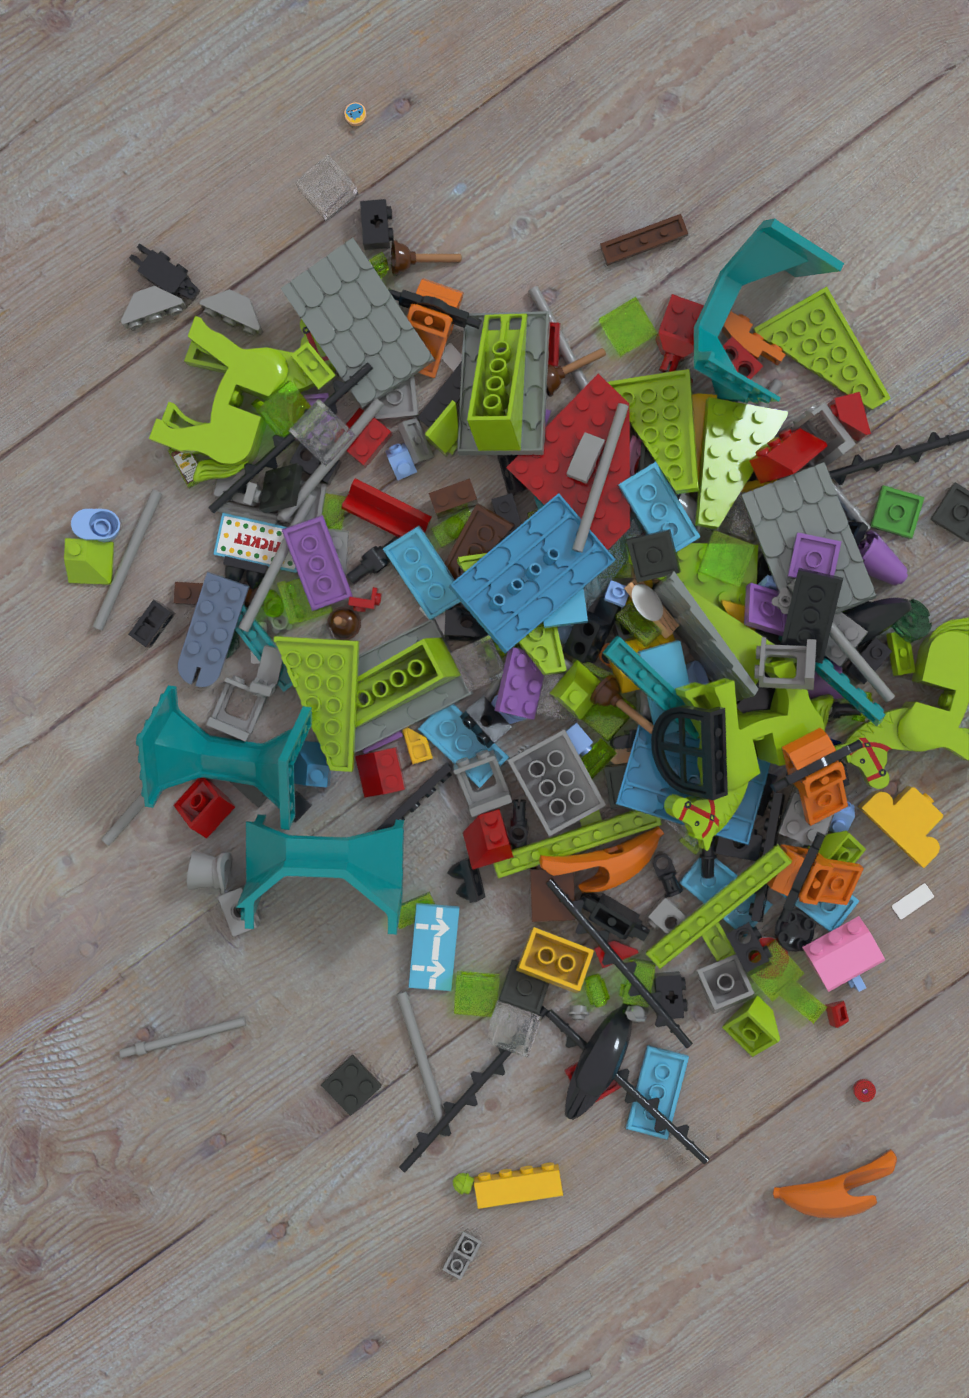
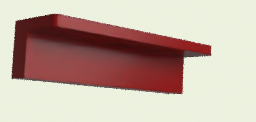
[341,478,432,538]

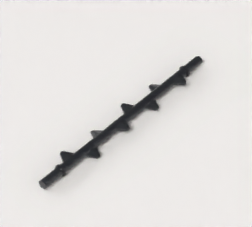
[208,362,374,513]
[828,430,969,485]
[546,878,693,1049]
[399,1006,549,1173]
[546,1009,710,1164]

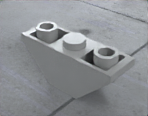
[121,286,187,330]
[199,289,263,336]

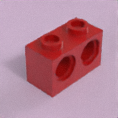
[723,337,763,380]

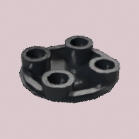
[774,909,816,952]

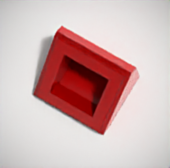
[825,1001,849,1028]

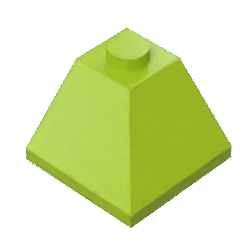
[425,400,459,457]
[64,538,114,585]
[550,660,601,720]
[808,831,866,863]
[722,995,780,1057]

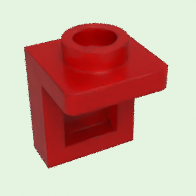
[348,587,382,612]

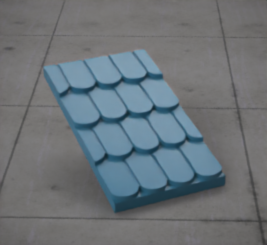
[449,493,616,653]
[616,725,771,845]

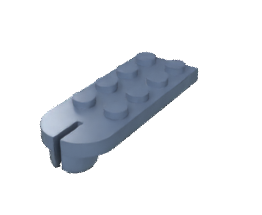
[178,572,250,687]

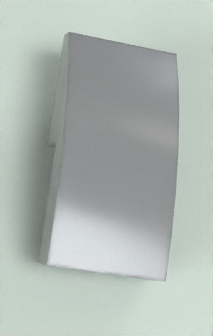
[567,432,605,484]
[442,1231,482,1280]

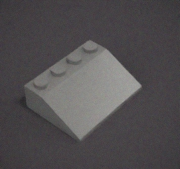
[507,729,606,836]

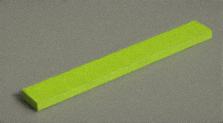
[493,810,662,878]
[645,844,792,969]

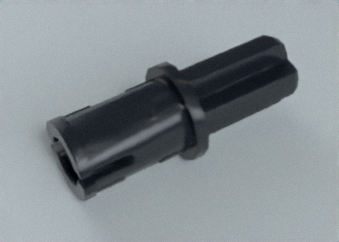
[699,836,717,879]

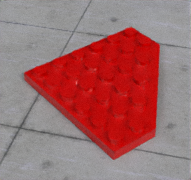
[506,374,630,550]

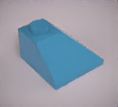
[294,741,331,787]

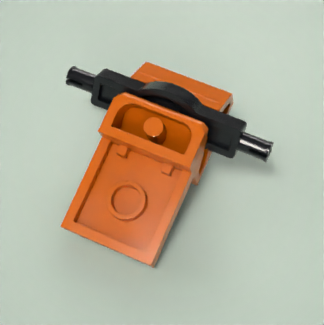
[388,278,482,378]
[771,728,863,826]
[766,832,864,922]

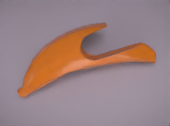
[539,826,664,892]
[773,1149,897,1219]

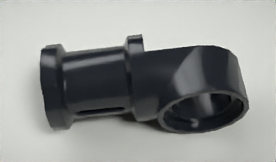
[652,853,683,898]

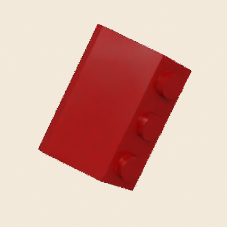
[749,428,828,484]

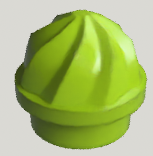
[453,1173,474,1195]

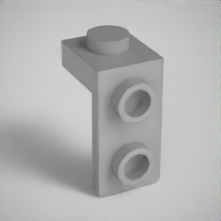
[214,477,262,508]
[249,645,283,698]

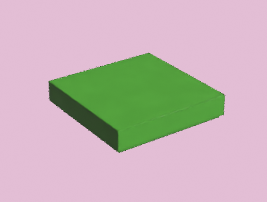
[870,485,924,539]

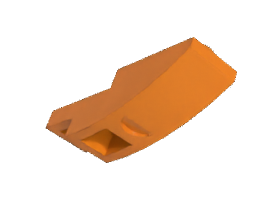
[721,309,786,366]

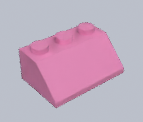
[802,916,886,992]

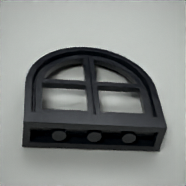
[651,705,728,800]

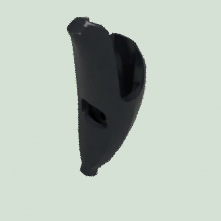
[824,597,912,659]
[565,1001,633,1120]

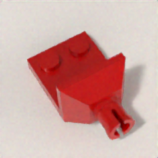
[655,294,704,373]

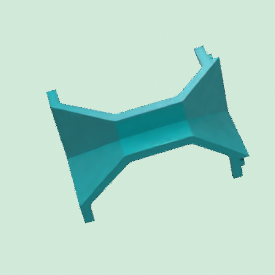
[694,218,844,404]
[136,685,312,830]
[236,814,404,935]

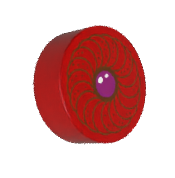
[853,1079,876,1102]

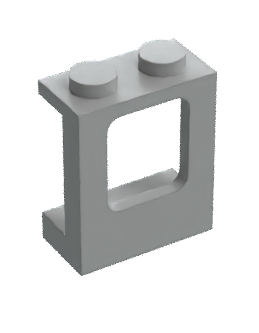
[791,402,856,466]
[755,637,816,690]
[206,675,268,742]
[453,750,512,817]

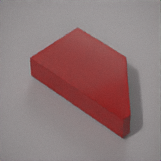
[594,939,639,968]

